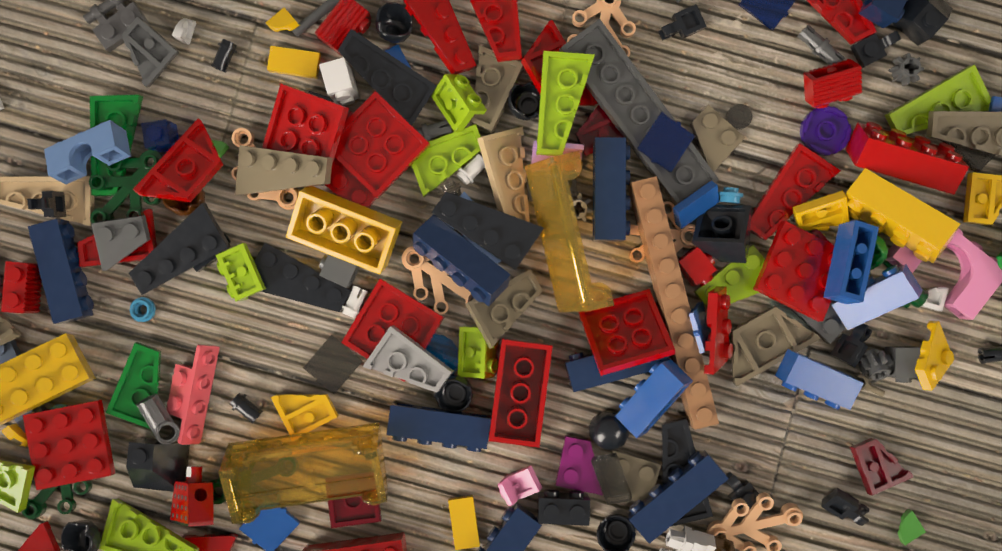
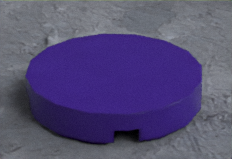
[800,106,852,156]

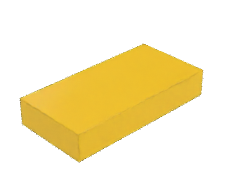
[267,46,321,79]
[448,495,480,550]

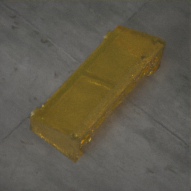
[524,151,614,312]
[218,422,388,524]

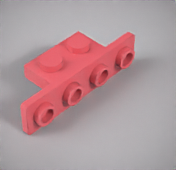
[167,344,220,445]

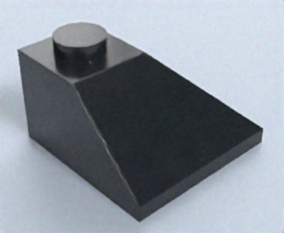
[892,0,953,46]
[692,205,752,263]
[126,437,190,492]

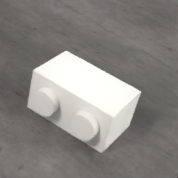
[319,57,360,106]

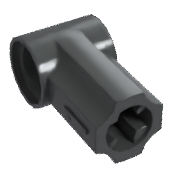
[136,393,179,444]

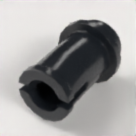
[211,39,237,73]
[978,344,1002,364]
[229,393,263,424]

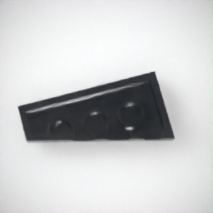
[338,29,437,126]
[431,192,544,270]
[129,203,231,295]
[254,243,352,312]
[661,417,713,527]

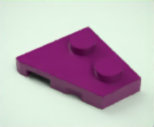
[555,435,604,495]

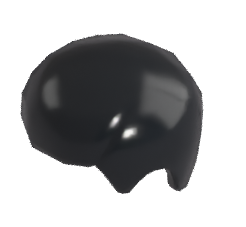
[375,2,413,43]
[508,82,540,121]
[434,375,473,412]
[589,411,629,450]
[597,513,636,551]
[61,520,102,551]

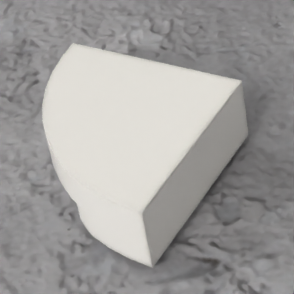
[172,18,196,45]
[921,287,949,312]

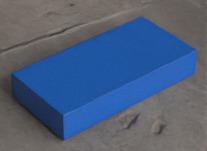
[673,181,719,229]

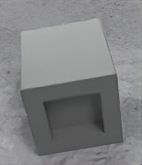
[319,254,360,288]
[885,346,921,383]

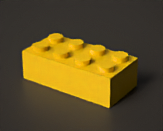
[846,168,960,263]
[286,186,403,274]
[0,333,96,426]

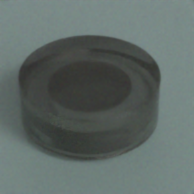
[726,104,753,130]

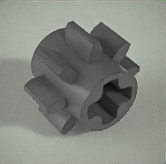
[888,53,924,86]
[858,349,894,381]

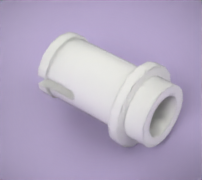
[457,154,485,185]
[342,285,368,319]

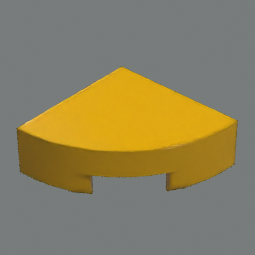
[265,7,300,32]
[2,423,28,447]

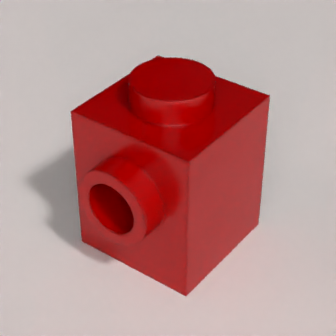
[678,247,717,287]

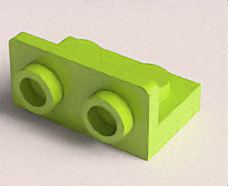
[431,74,487,132]
[216,243,266,302]
[458,326,499,379]

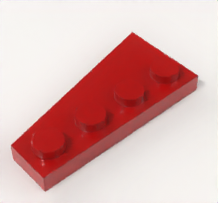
[403,0,477,74]
[751,143,841,240]

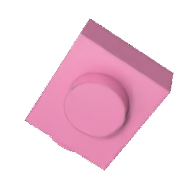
[498,466,543,506]

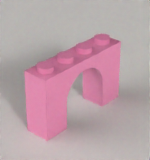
[886,228,1002,320]

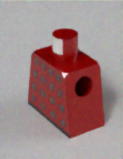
[170,466,214,527]

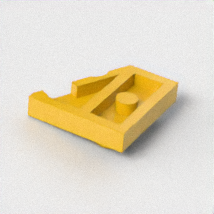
[963,172,1002,225]
[793,190,849,230]
[915,321,954,390]
[271,394,339,440]

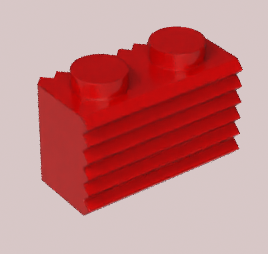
[315,0,372,56]
[803,59,863,109]
[1,261,42,314]

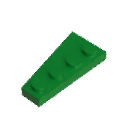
[90,95,143,196]

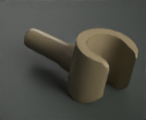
[855,375,885,397]

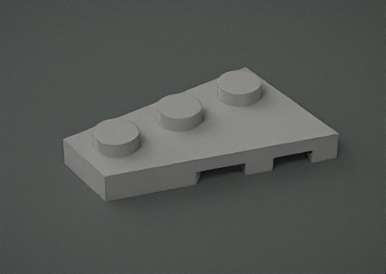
[363,325,454,393]

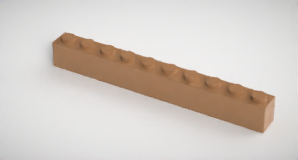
[627,176,719,430]

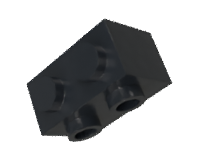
[537,489,590,526]

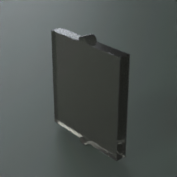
[303,335,363,394]

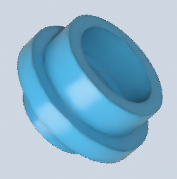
[718,187,743,203]
[130,297,156,322]

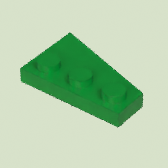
[106,342,161,429]

